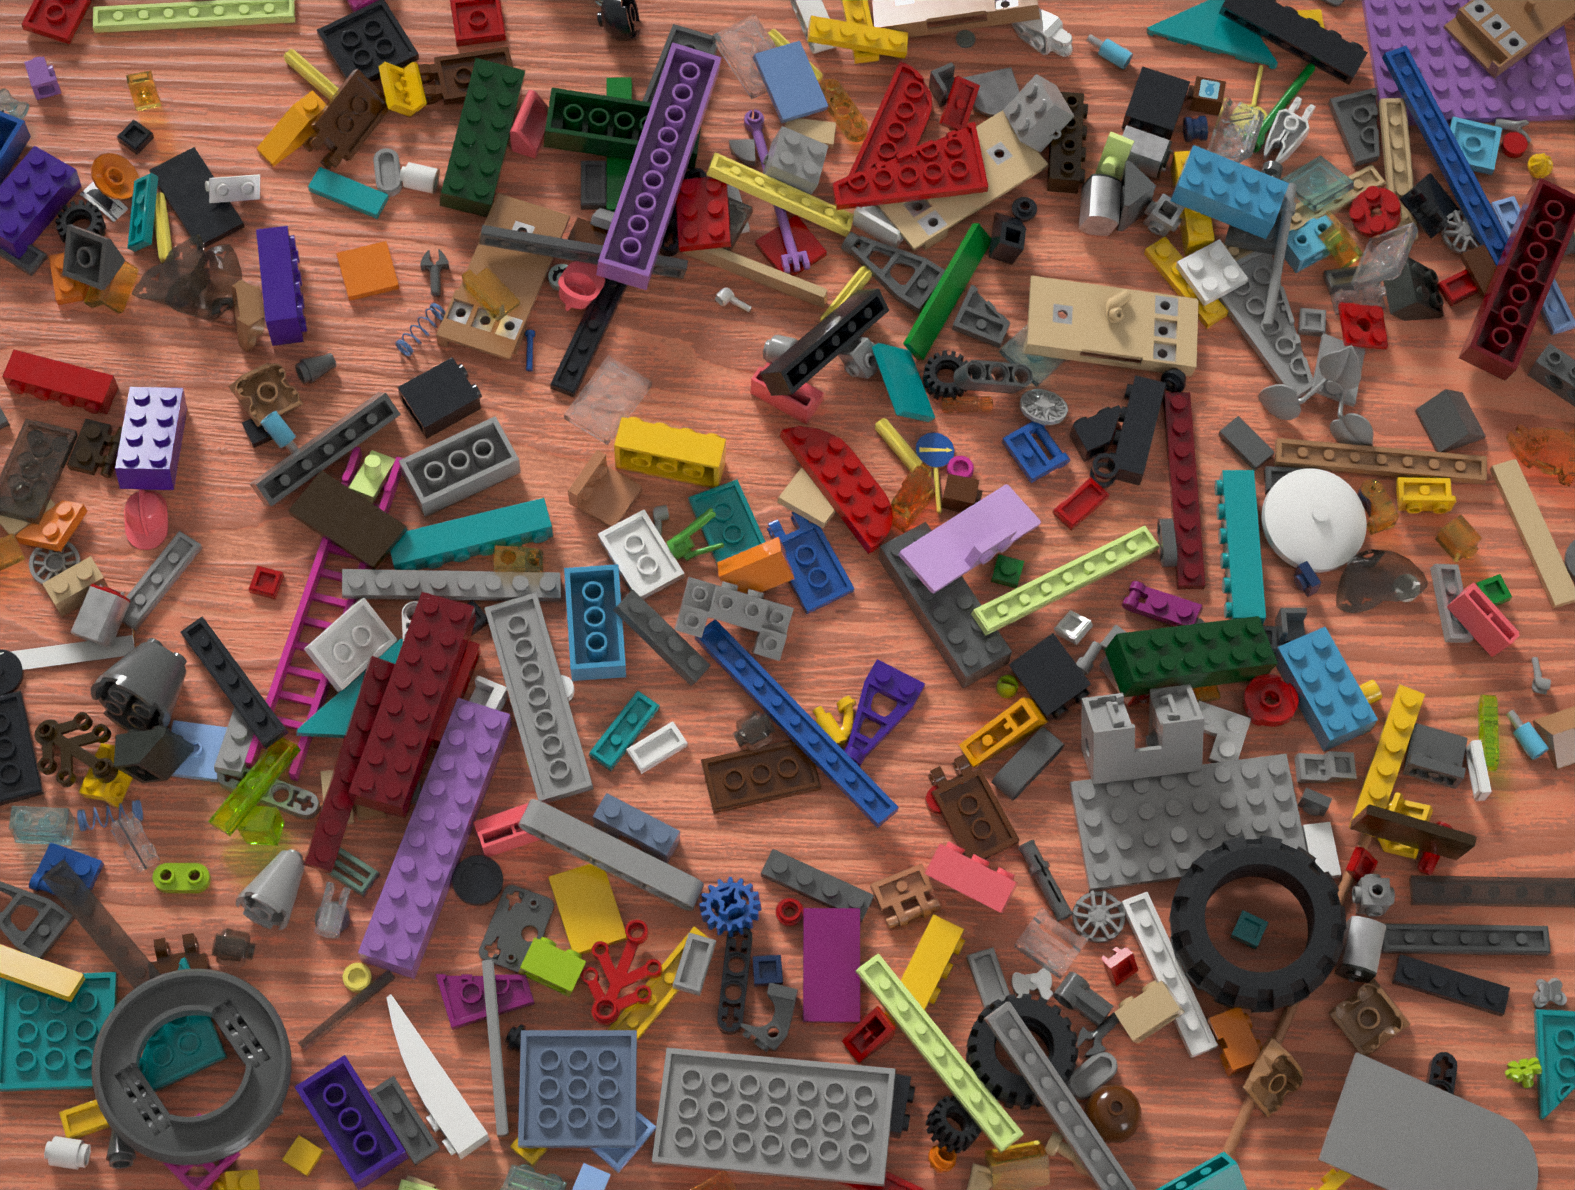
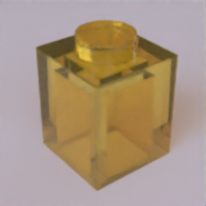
[1435,515,1482,563]

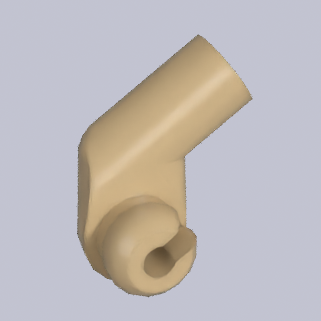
[1105,289,1132,323]

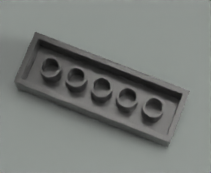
[878,522,1012,689]

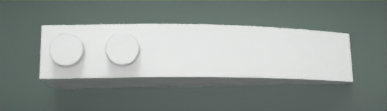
[386,995,490,1160]

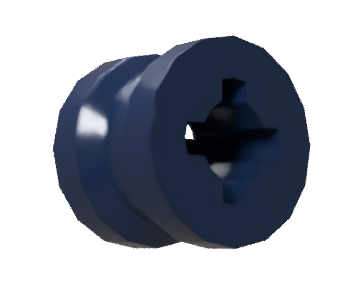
[1183,116,1208,142]

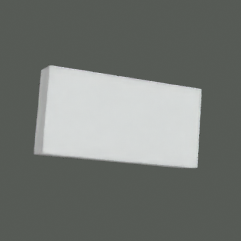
[626,721,688,774]
[1465,740,1492,801]
[1302,822,1341,878]

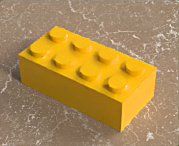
[614,417,726,488]

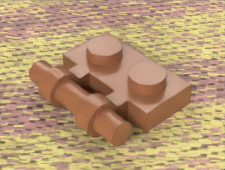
[870,863,941,929]

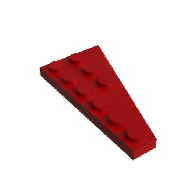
[832,121,988,210]

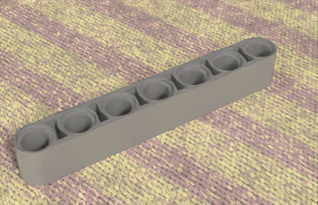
[518,799,704,911]

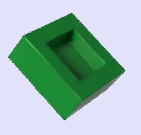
[991,554,1024,589]
[1476,574,1512,606]

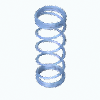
[395,303,446,356]
[77,800,143,831]

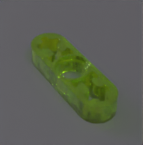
[1478,694,1499,771]

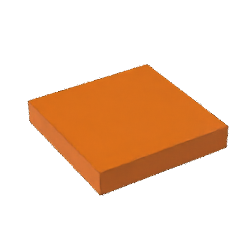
[336,241,400,301]

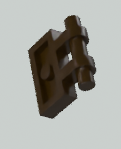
[67,418,122,478]

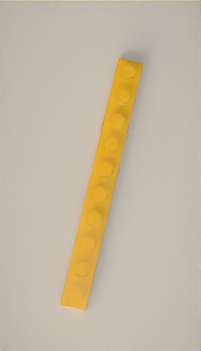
[510,927,716,1167]

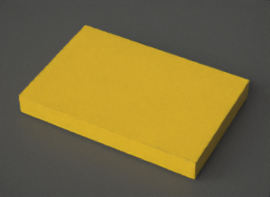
[548,864,628,955]

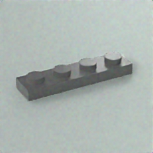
[613,590,711,686]
[761,849,874,922]

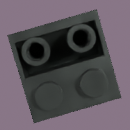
[1381,256,1444,321]
[114,726,194,783]

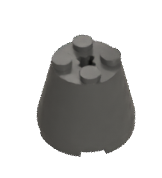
[91,638,187,731]

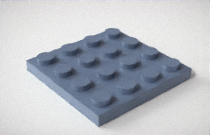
[518,1030,637,1148]

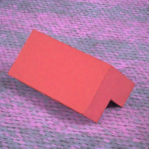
[750,362,824,424]
[1447,582,1520,657]
[473,803,541,857]

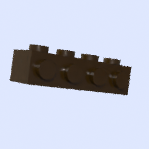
[1047,92,1088,194]

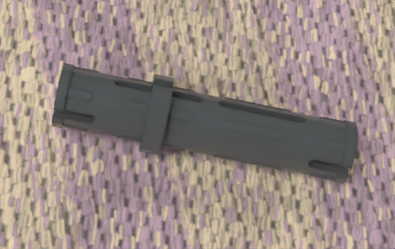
[1018,840,1073,922]

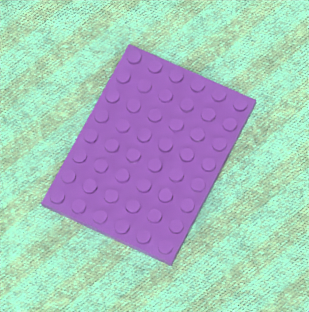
[1362,0,1575,126]

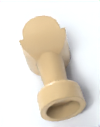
[1044,1131,1090,1177]

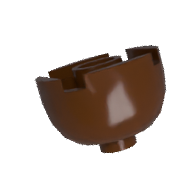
[1084,1084,1142,1144]

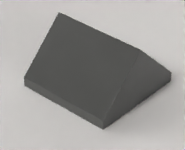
[1118,161,1156,231]
[62,224,126,290]
[1415,389,1486,453]

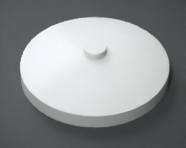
[1261,468,1367,573]

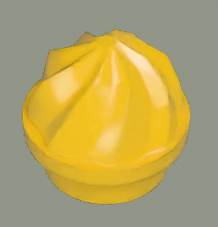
[1527,153,1553,178]

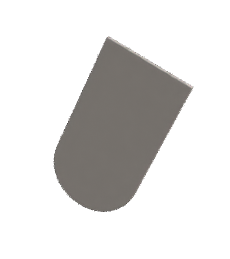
[1318,1053,1538,1190]

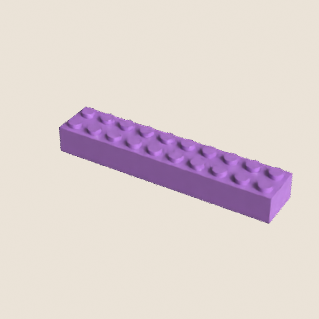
[596,42,721,290]
[358,698,512,979]

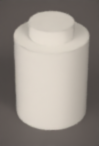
[399,162,440,194]

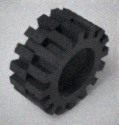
[55,200,106,243]
[923,350,971,402]
[926,1096,982,1153]

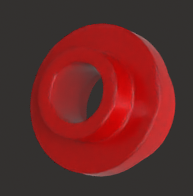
[776,898,803,926]

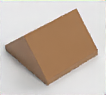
[1533,706,1575,770]

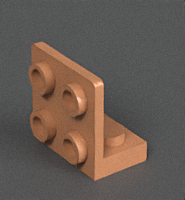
[568,450,642,527]

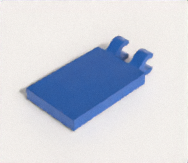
[767,512,855,615]

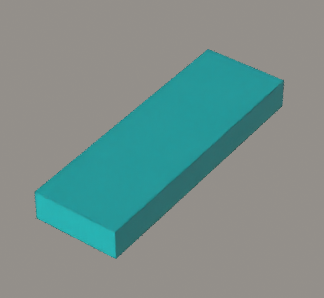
[308,167,389,219]
[127,173,158,252]
[589,690,660,771]

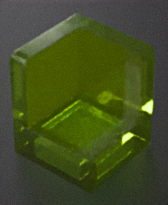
[238,805,285,846]

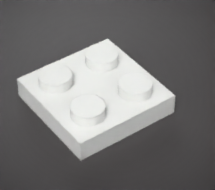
[1176,239,1248,306]

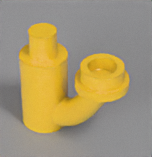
[812,696,857,747]

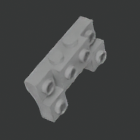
[674,577,794,661]

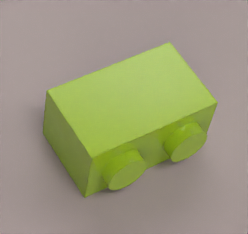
[518,937,586,997]

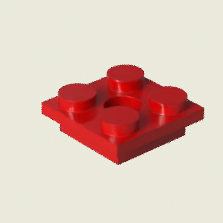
[1338,302,1388,350]

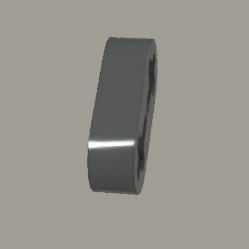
[1157,518,1177,567]

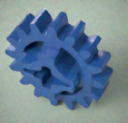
[699,877,761,937]

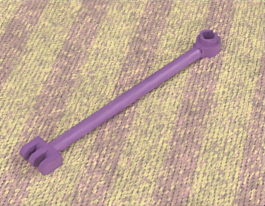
[744,109,810,273]

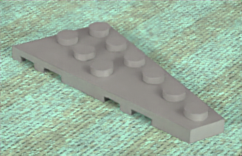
[1219,251,1313,398]

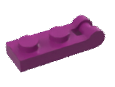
[1122,581,1203,626]

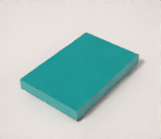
[872,343,935,422]
[688,479,766,567]

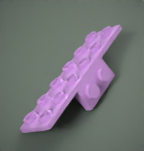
[899,484,1041,594]

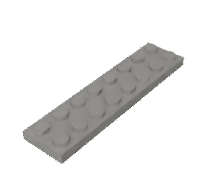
[484,592,594,803]

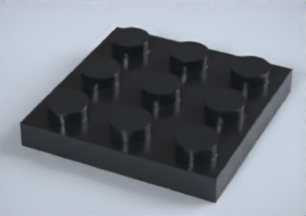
[317,0,419,82]

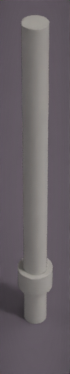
[1263,183,1297,328]

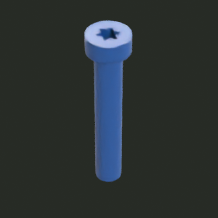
[525,330,535,371]

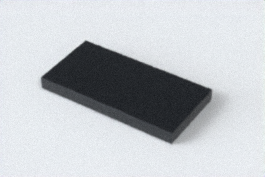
[149,147,245,251]
[0,691,44,806]

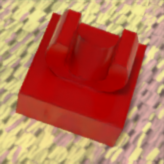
[1101,947,1139,987]

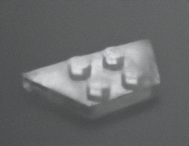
[1207,97,1265,163]

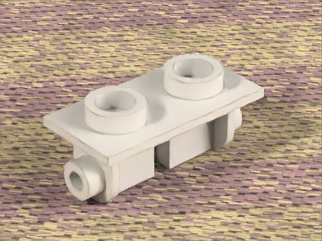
[205,174,260,203]

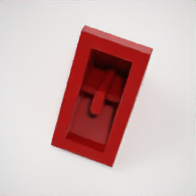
[842,1006,896,1063]

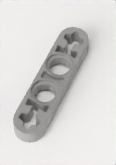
[217,768,320,820]

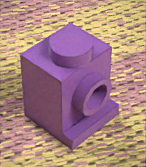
[24,56,61,100]

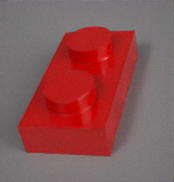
[939,76,980,131]

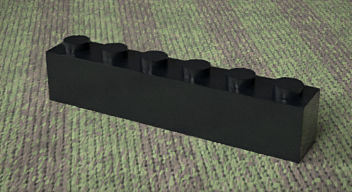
[1219,0,1368,85]
[760,288,890,396]

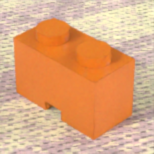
[1207,1007,1263,1077]

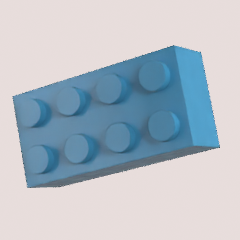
[1170,145,1289,239]
[564,564,626,681]
[1274,627,1378,752]

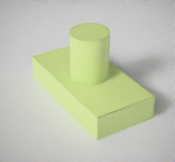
[1095,132,1134,180]
[349,450,395,503]

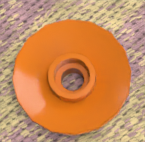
[91,153,139,200]

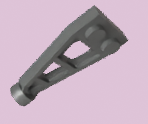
[1225,161,1283,255]
[841,232,945,313]
[0,881,75,959]

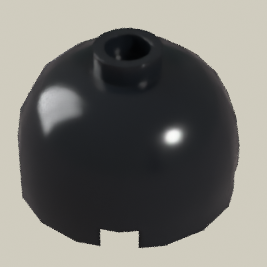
[597,0,640,41]

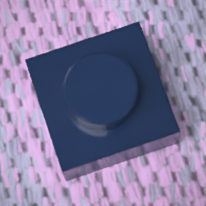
[1293,561,1321,597]
[752,955,783,987]

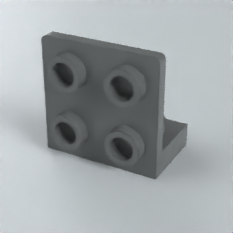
[1402,723,1468,789]

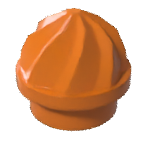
[928,1144,957,1173]

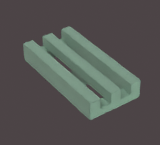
[325,847,380,898]

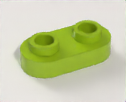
[152,863,211,893]

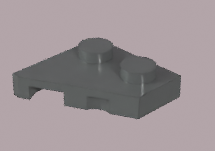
[952,285,1010,348]

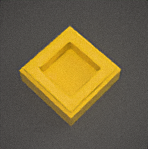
[282,1135,324,1177]

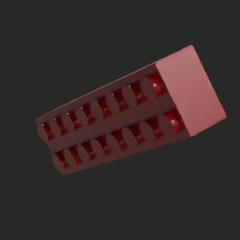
[1459,177,1575,381]
[348,592,476,818]

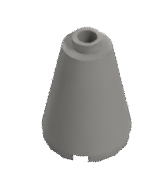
[236,849,305,930]

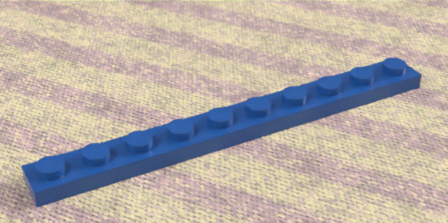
[1382,45,1508,267]
[695,619,899,828]

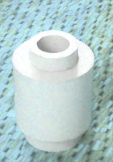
[44,1136,91,1170]

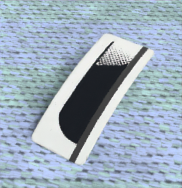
[80,182,128,222]

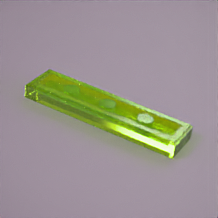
[208,737,301,836]

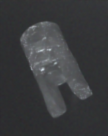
[314,882,351,938]

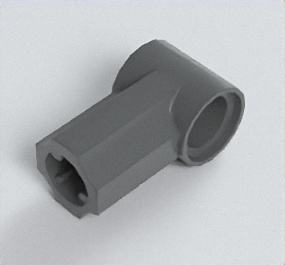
[1053,971,1114,1027]

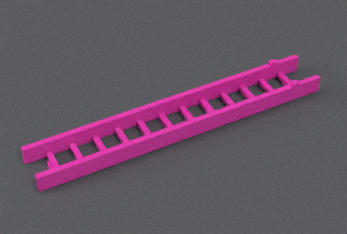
[245,447,403,781]

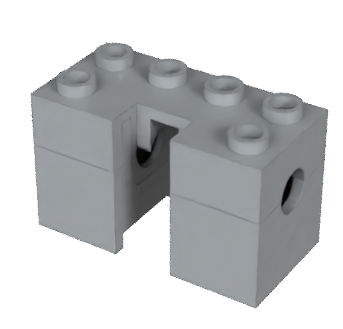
[1081,684,1204,784]

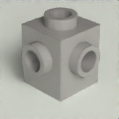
[1143,193,1185,237]
[838,337,878,379]
[1352,874,1395,917]

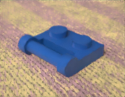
[1002,421,1070,483]
[29,842,104,908]

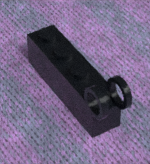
[1089,375,1166,488]

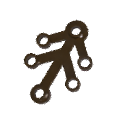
[34,712,118,787]

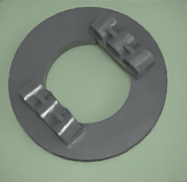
[91,969,292,1165]

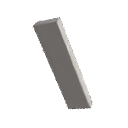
[122,531,202,631]

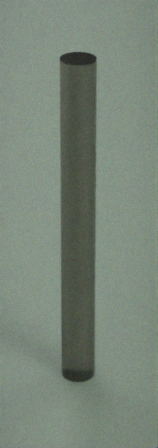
[298,969,395,1051]

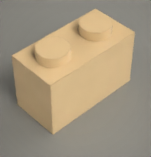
[42,556,109,617]
[1114,980,1185,1044]

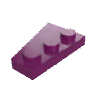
[436,974,535,1030]

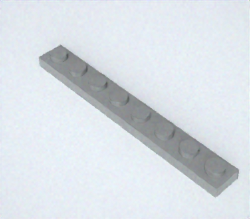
[342,569,561,602]
[984,1002,1137,1190]

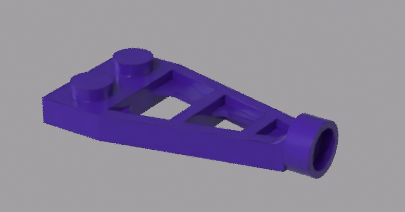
[844,659,925,767]

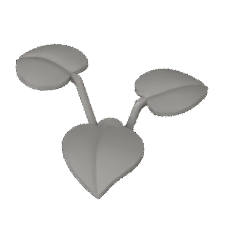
[1258,345,1374,446]

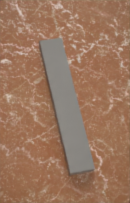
[482,960,509,1137]

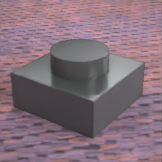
[1297,788,1332,817]

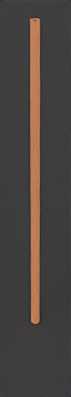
[1221,833,1372,1158]

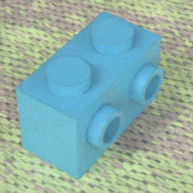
[1285,215,1343,273]

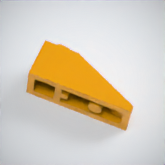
[257,90,327,167]
[959,697,1048,768]

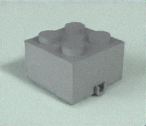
[1003,74,1074,152]
[762,126,828,195]

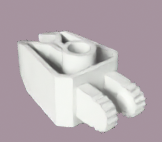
[1012,8,1073,57]
[1263,96,1316,164]

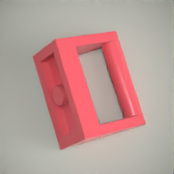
[510,90,549,159]

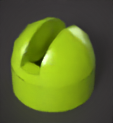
[996,675,1019,698]

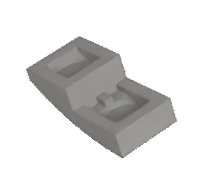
[1294,751,1357,783]

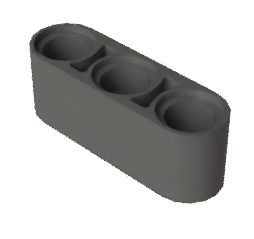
[953,360,1033,394]
[991,727,1065,801]

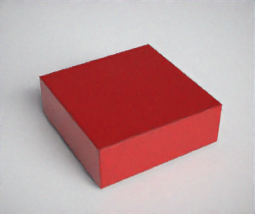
[249,565,284,600]
[1346,846,1378,882]

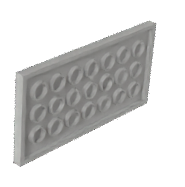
[1069,754,1307,891]
[652,1048,896,1186]

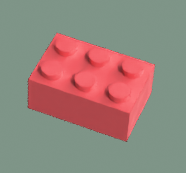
[925,841,1018,913]

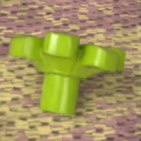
[1505,1057,1542,1088]

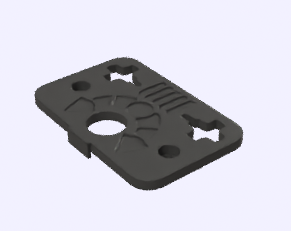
[479,885,554,973]

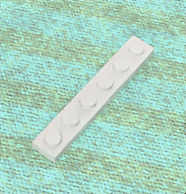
[1121,892,1218,1058]

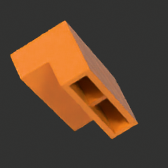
[717,537,795,594]

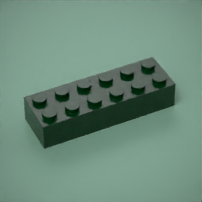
[439,58,525,217]
[544,88,701,169]
[1104,616,1278,698]

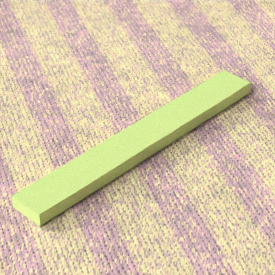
[93,0,295,33]
[971,526,1160,636]
[855,953,1024,1154]

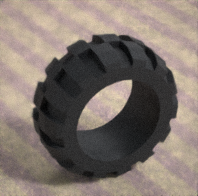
[1169,835,1347,1013]

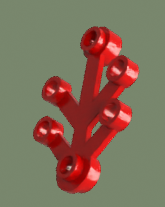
[581,919,662,1025]

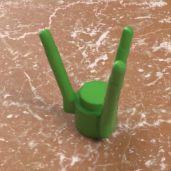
[667,508,724,561]

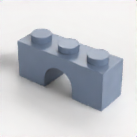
[593,793,680,864]

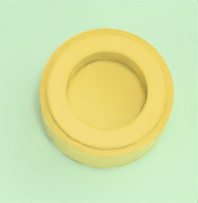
[343,963,372,993]

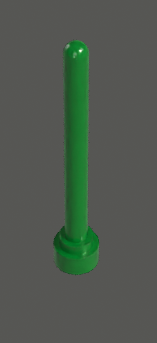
[1242,63,1315,153]

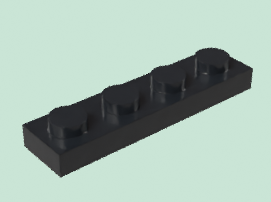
[1392,954,1510,1017]

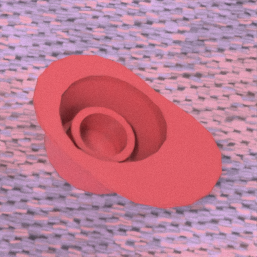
[558,261,605,311]
[124,489,168,550]

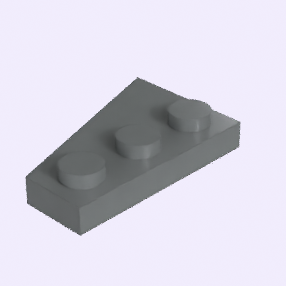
[1328,87,1380,167]

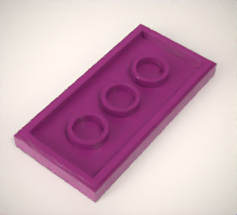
[803,908,860,1023]

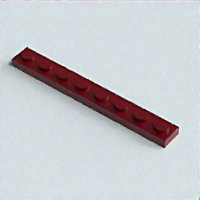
[1163,392,1205,590]
[303,656,395,874]

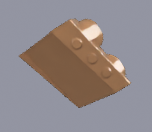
[232,280,265,352]
[229,363,303,427]
[1329,979,1410,1057]
[1242,1036,1304,1118]

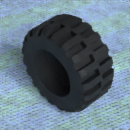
[966,994,1079,1110]

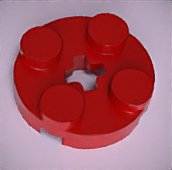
[1349,186,1402,238]
[1242,674,1299,727]

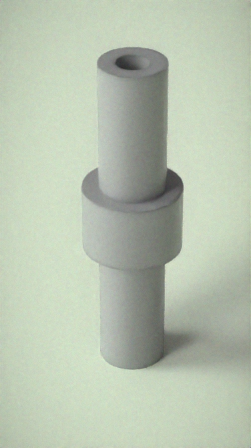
[1076,641,1102,675]

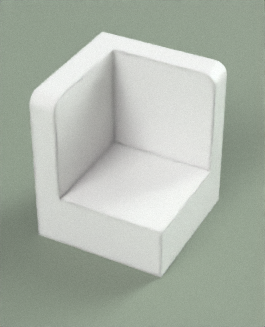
[469,675,508,711]

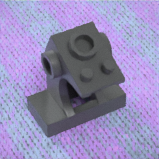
[741,983,798,1052]

